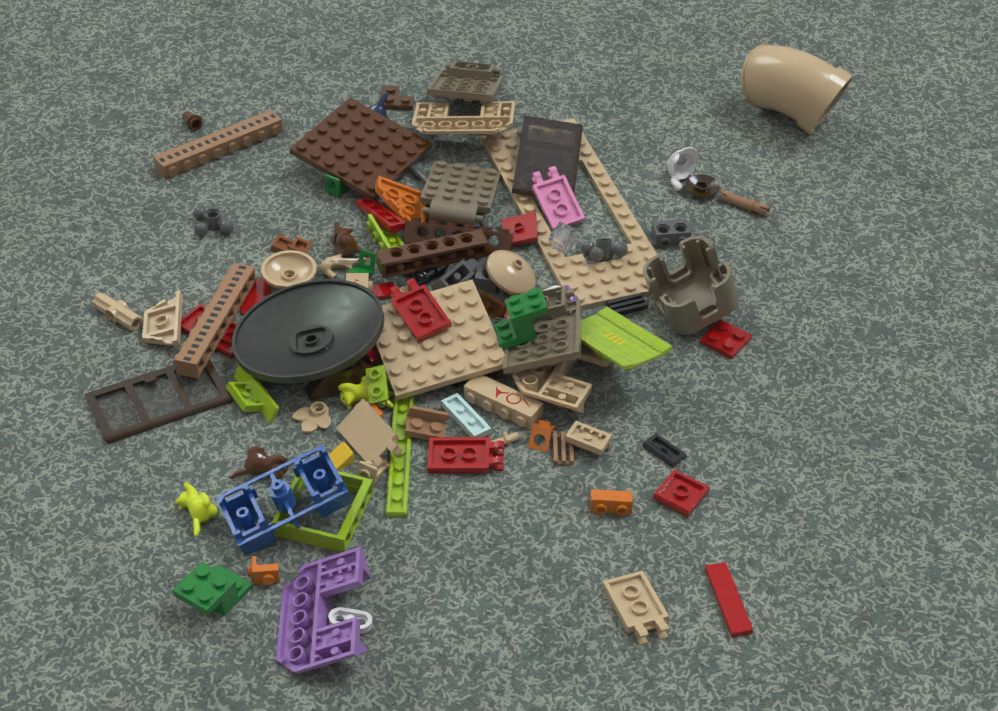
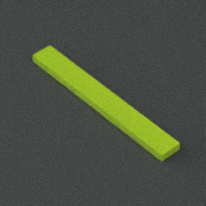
[386,395,414,517]

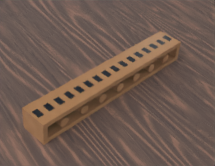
[153,110,283,179]
[173,263,256,378]

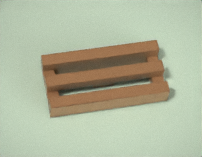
[553,431,574,465]

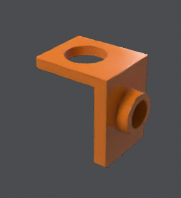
[528,420,556,452]

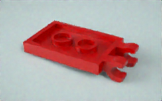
[390,278,452,342]
[427,437,504,473]

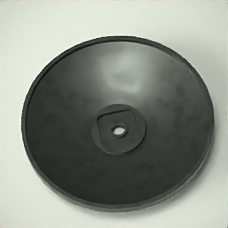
[232,279,384,383]

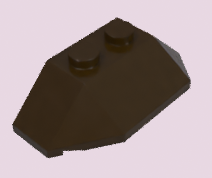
[305,359,372,401]

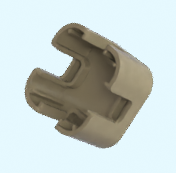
[643,236,739,335]

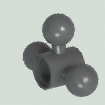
[193,206,234,236]
[582,238,628,261]

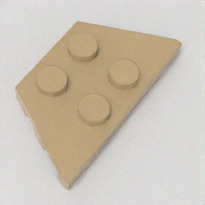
[142,290,183,346]

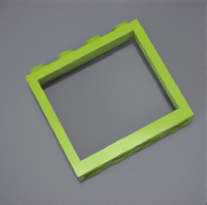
[272,471,373,552]

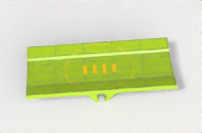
[581,307,673,371]

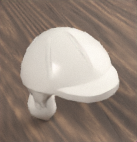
[667,147,699,191]

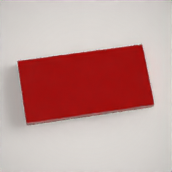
[181,304,237,359]

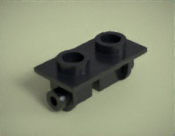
[412,265,449,286]

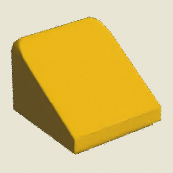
[329,442,354,471]

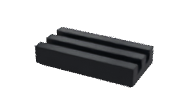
[607,293,648,315]
[642,433,686,468]

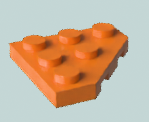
[375,176,426,231]

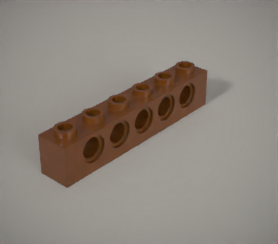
[403,217,514,253]
[376,229,488,278]

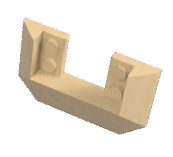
[412,101,516,135]
[512,342,615,414]

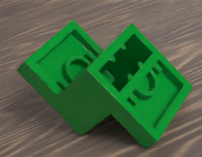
[493,287,549,350]
[172,562,252,616]

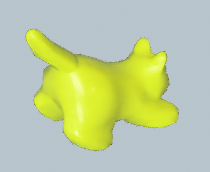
[338,376,394,410]
[174,482,218,537]

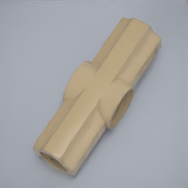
[92,292,143,331]

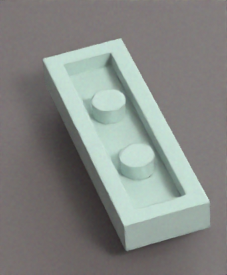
[441,393,491,437]

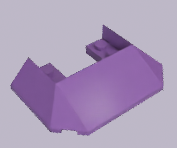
[276,547,372,674]

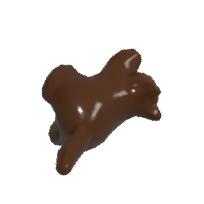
[331,222,369,258]
[229,446,289,479]

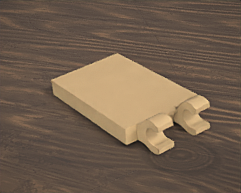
[336,399,403,470]
[603,571,669,646]

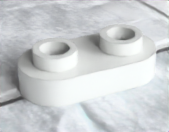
[328,607,372,634]

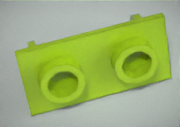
[366,365,389,408]

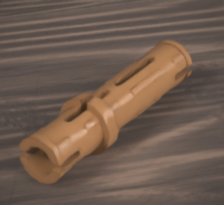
[719,190,771,217]

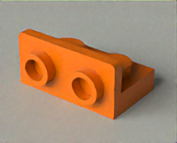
[590,489,633,516]

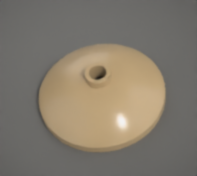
[261,250,317,289]
[486,250,536,295]

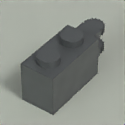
[430,258,478,290]

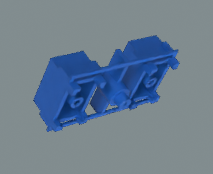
[216,444,352,556]

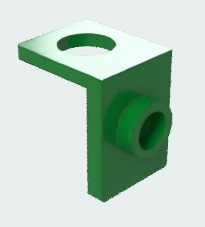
[324,174,349,197]
[345,249,376,276]

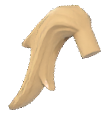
[320,254,366,279]

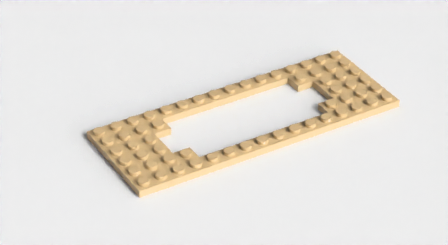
[480,119,657,310]

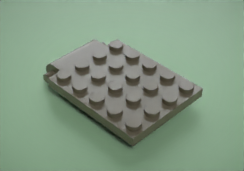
[427,61,503,103]
[420,161,501,225]
[503,286,582,374]

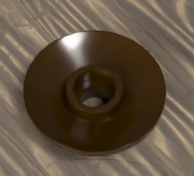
[685,174,720,197]

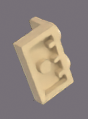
[565,421,612,455]

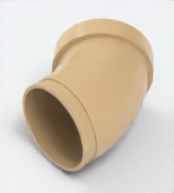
[741,44,853,135]

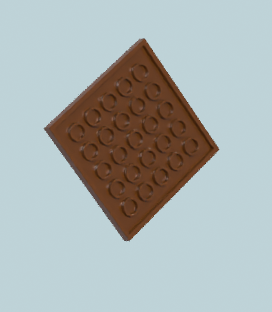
[289,97,432,201]

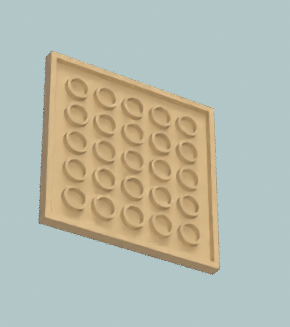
[376,279,505,401]

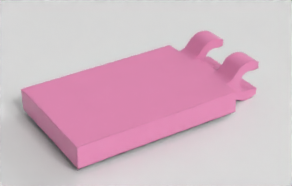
[532,166,585,231]

